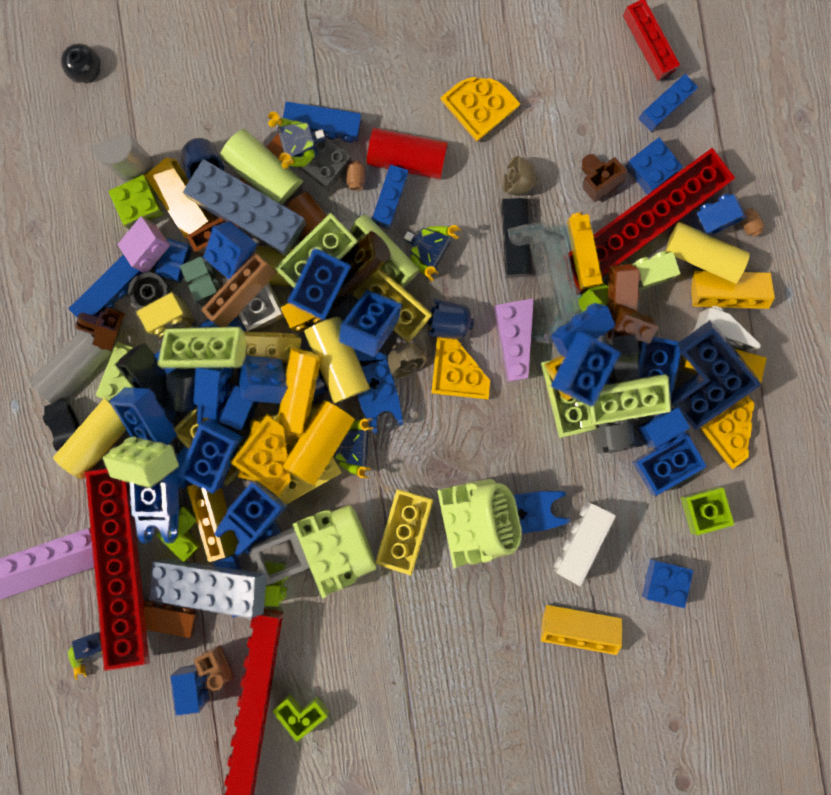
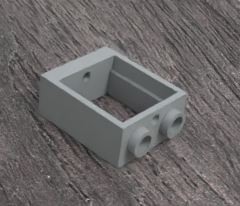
[249,527,310,585]

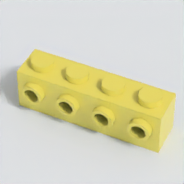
[243,331,301,363]
[276,455,343,505]

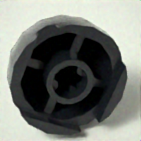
[61,43,101,84]

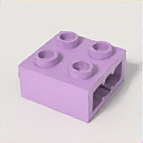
[117,216,170,273]

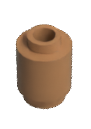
[346,161,366,191]
[740,208,765,237]

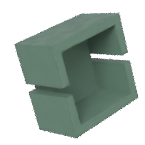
[180,257,223,306]

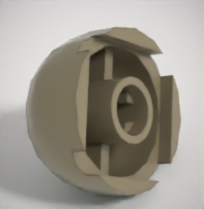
[503,156,538,196]
[387,342,427,379]

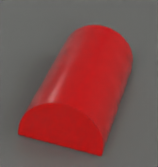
[367,127,448,180]

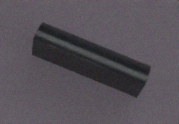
[501,198,536,278]
[114,343,181,422]

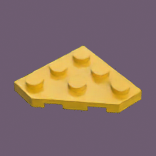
[431,337,490,400]
[699,395,754,469]
[231,414,290,497]

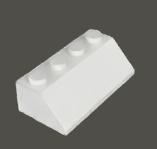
[554,502,616,586]

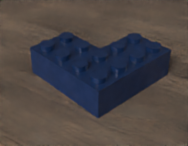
[671,320,761,430]

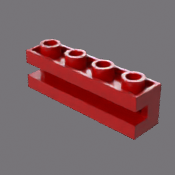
[623,0,680,81]

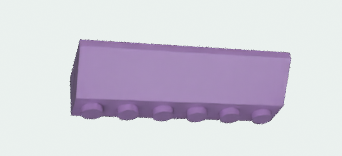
[0,528,94,599]

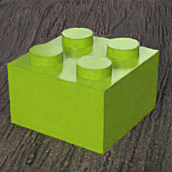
[108,175,164,230]
[680,486,734,536]

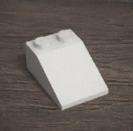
[222,278,285,332]
[694,306,761,352]

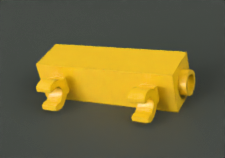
[567,212,603,290]

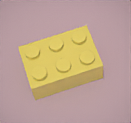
[136,293,196,339]

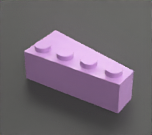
[494,298,534,382]

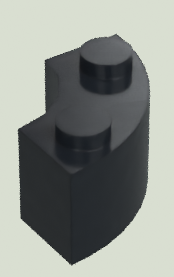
[608,334,640,384]
[43,399,80,451]

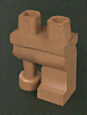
[193,644,234,690]

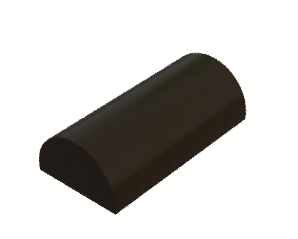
[331,231,391,308]

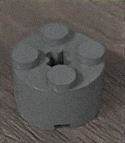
[128,272,172,309]
[594,420,636,453]

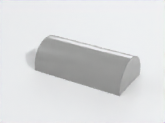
[91,134,152,182]
[30,331,112,404]

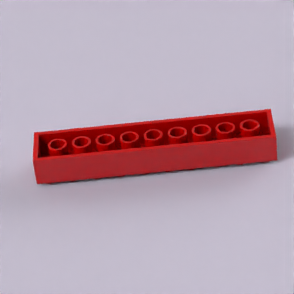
[555,148,735,295]
[85,469,150,671]
[223,609,284,795]

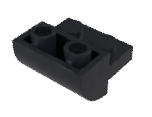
[166,368,198,412]

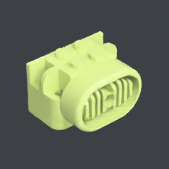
[437,479,522,568]
[293,505,376,599]

